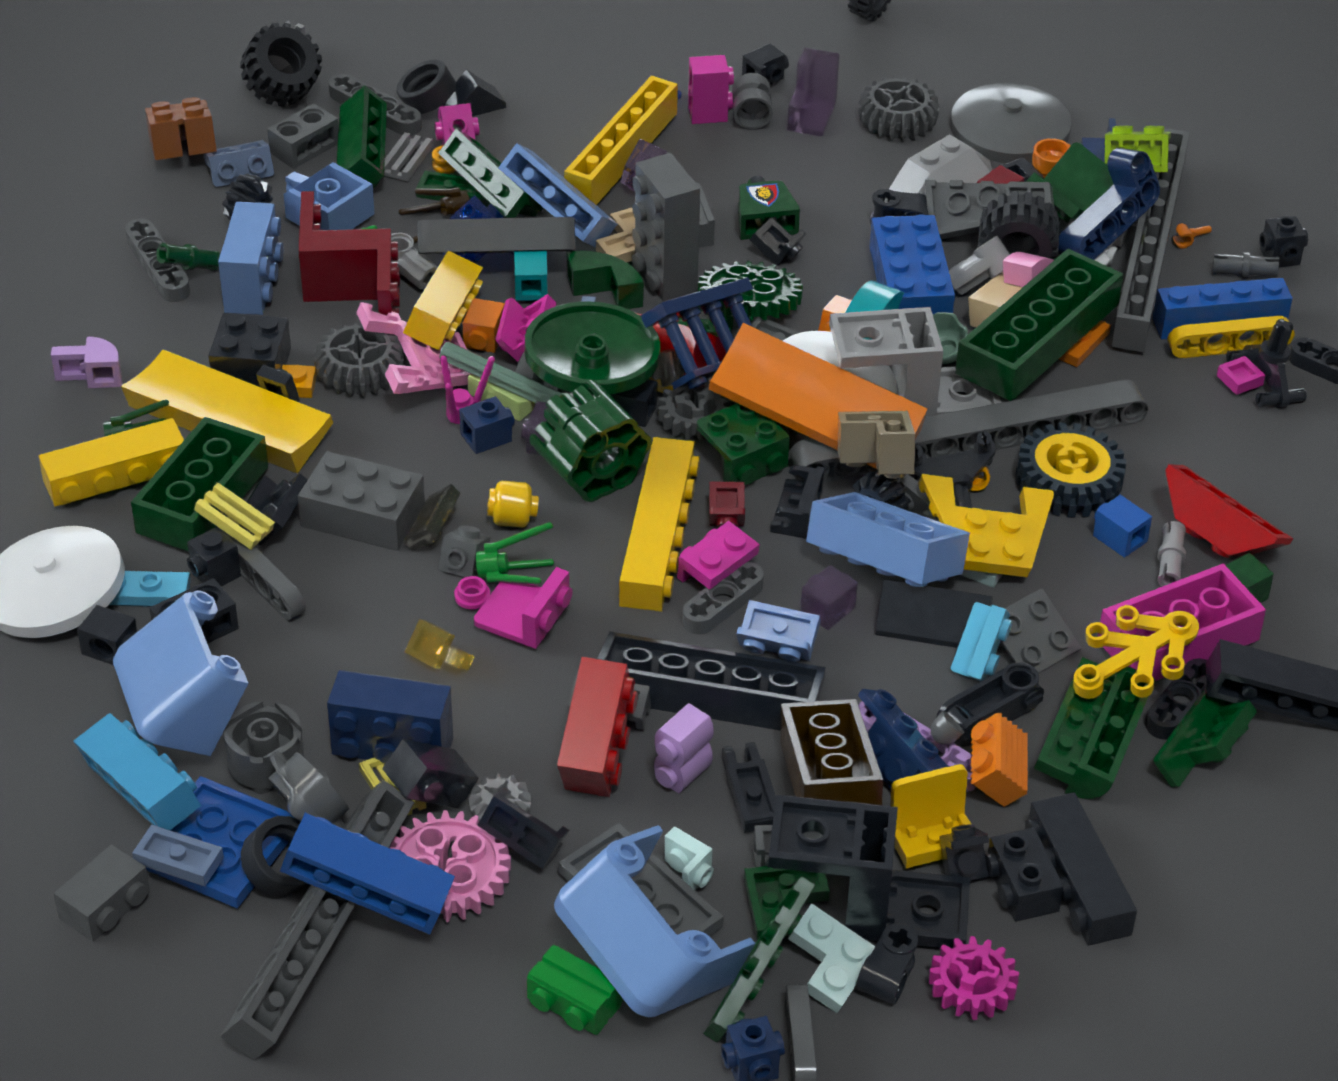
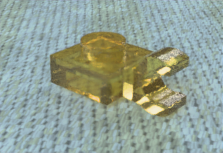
[404,619,475,670]

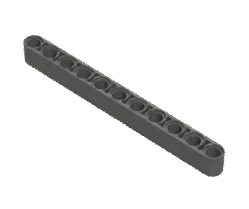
[790,380,1149,483]

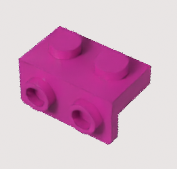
[496,294,557,362]
[677,521,760,590]

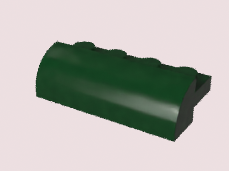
[1034,657,1155,799]

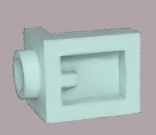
[665,826,714,891]

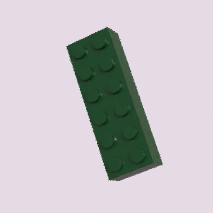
[955,249,1123,401]

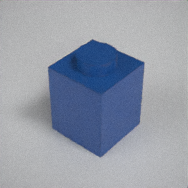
[1093,494,1152,558]

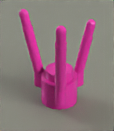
[440,355,495,424]

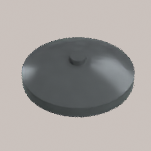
[950,83,1071,163]

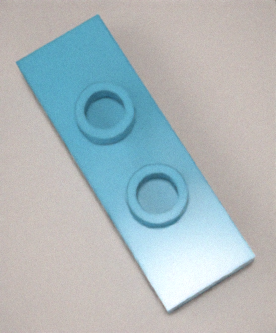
[109,571,191,606]

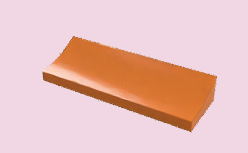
[708,323,927,469]

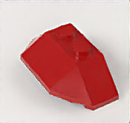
[1165,464,1294,558]

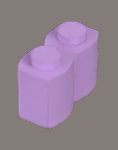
[654,703,714,794]

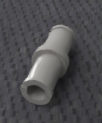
[1157,521,1186,587]

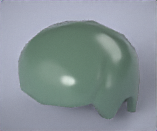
[933,312,968,365]

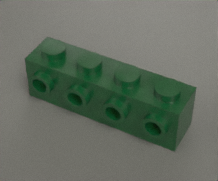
[337,85,387,189]

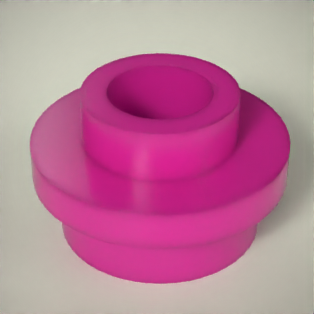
[454,576,490,609]

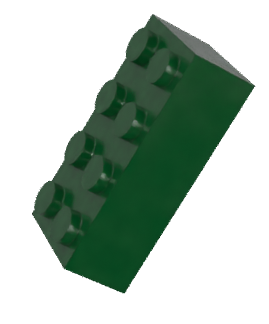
[131,417,268,551]

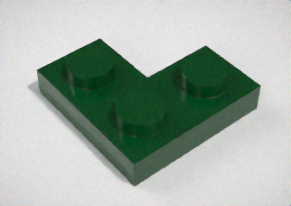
[744,866,830,940]

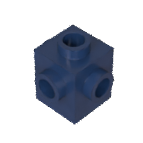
[721,1016,785,1081]

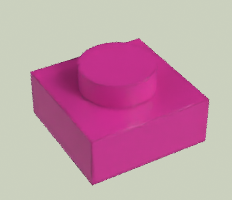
[1217,356,1265,395]

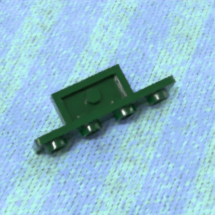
[1154,686,1257,788]

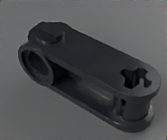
[936,662,1044,746]

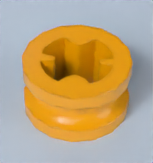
[432,145,456,174]

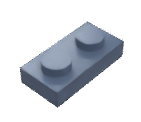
[132,824,224,886]

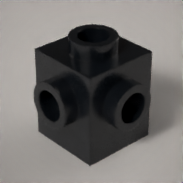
[1259,216,1308,267]

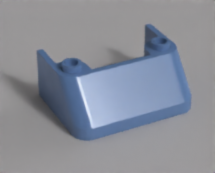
[554,825,755,1017]

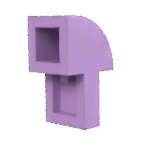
[51,337,122,388]

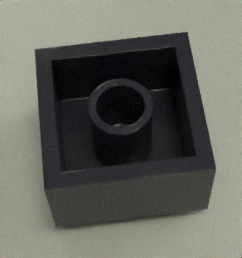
[208,313,291,387]

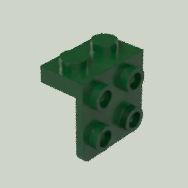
[1026,142,1114,223]
[697,403,790,485]

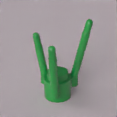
[476,522,554,585]

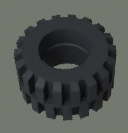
[240,22,322,106]
[978,191,1060,260]

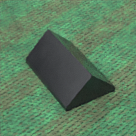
[875,579,993,648]

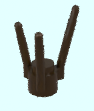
[399,187,471,244]

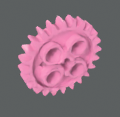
[389,810,511,922]

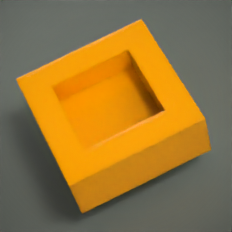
[282,365,317,398]

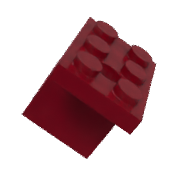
[299,191,400,336]

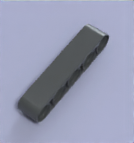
[417,217,576,254]

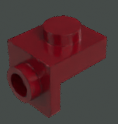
[709,482,745,528]

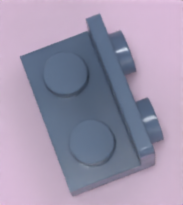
[203,140,274,187]

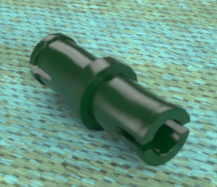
[156,243,220,271]

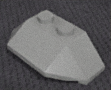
[884,134,992,203]

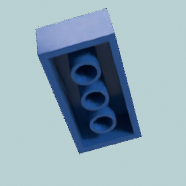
[869,214,955,314]

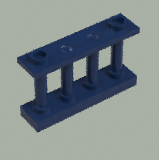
[640,277,753,390]

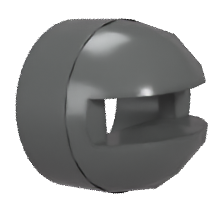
[930,711,964,744]

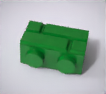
[527,945,623,1035]

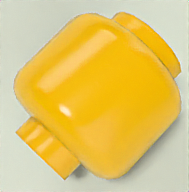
[487,480,539,528]

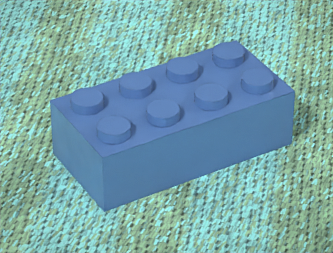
[806,492,970,587]

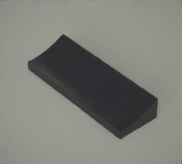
[597,631,826,731]

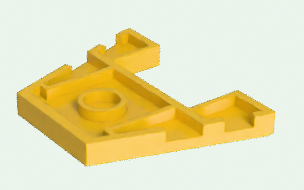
[918,474,1054,577]

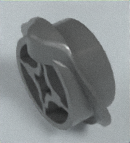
[268,751,350,829]

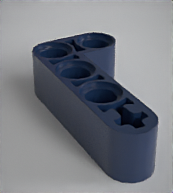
[1058,148,1160,260]

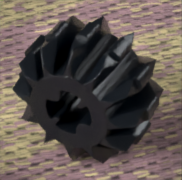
[222,173,273,220]
[852,469,911,511]

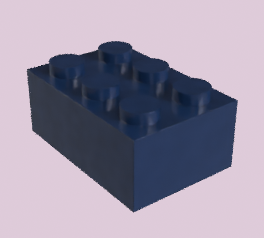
[327,670,454,763]

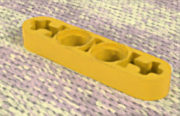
[1167,316,1295,358]

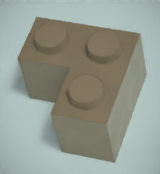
[838,411,915,479]

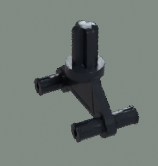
[1226,319,1307,408]
[910,431,996,508]

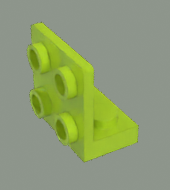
[1104,126,1171,172]

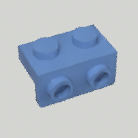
[736,600,821,662]

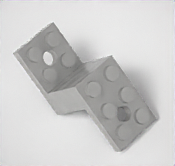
[829,307,1001,417]

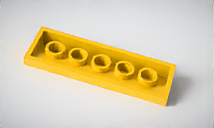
[121,349,333,474]

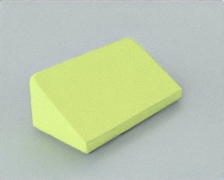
[468,374,539,421]

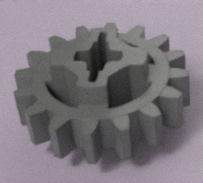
[658,384,731,440]

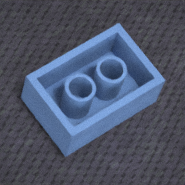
[218,202,284,315]

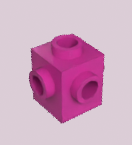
[434,103,480,145]

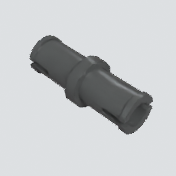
[1213,252,1279,278]

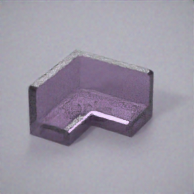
[787,48,840,136]

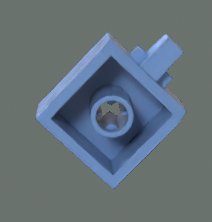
[283,162,375,230]

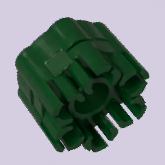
[530,380,652,502]

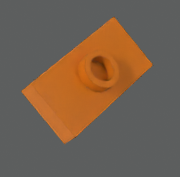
[1059,320,1111,367]

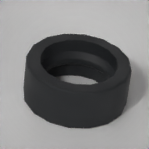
[396,59,456,114]
[241,816,307,896]

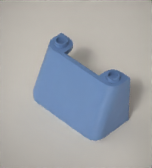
[113,590,248,756]

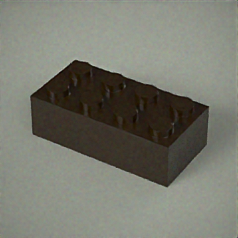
[780,699,883,806]

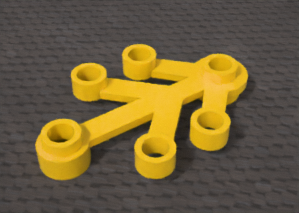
[1073,605,1199,699]

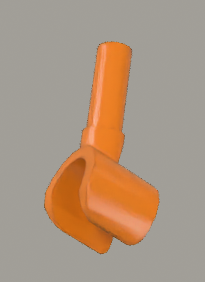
[1173,223,1212,249]

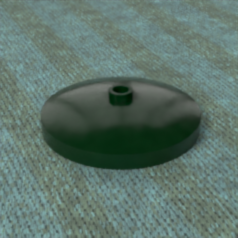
[524,301,660,395]

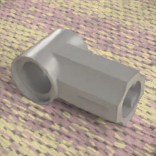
[391,233,438,290]
[949,236,1010,295]

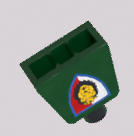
[738,176,800,240]

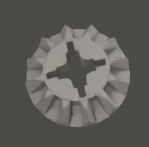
[469,773,531,820]

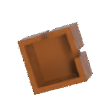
[145,97,217,160]

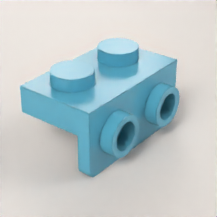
[951,602,1012,682]

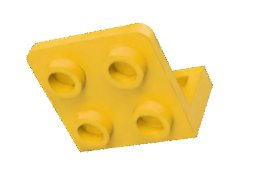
[890,764,972,869]

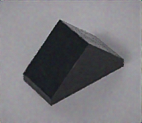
[440,69,507,117]

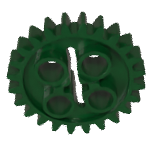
[698,261,803,321]

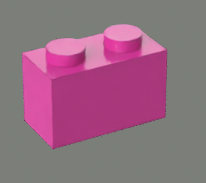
[688,55,734,124]

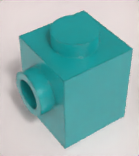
[514,250,548,301]

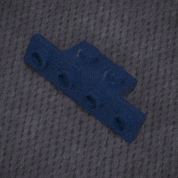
[858,689,968,792]

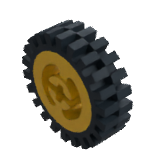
[1015,423,1126,518]

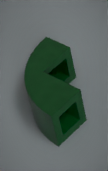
[566,250,644,309]

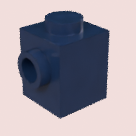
[459,396,515,454]

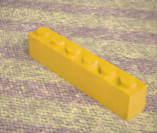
[564,76,678,205]
[619,437,700,612]

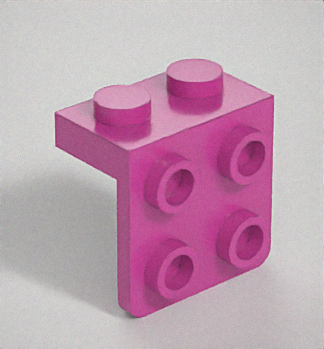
[474,567,573,649]

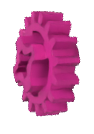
[929,936,1019,1020]

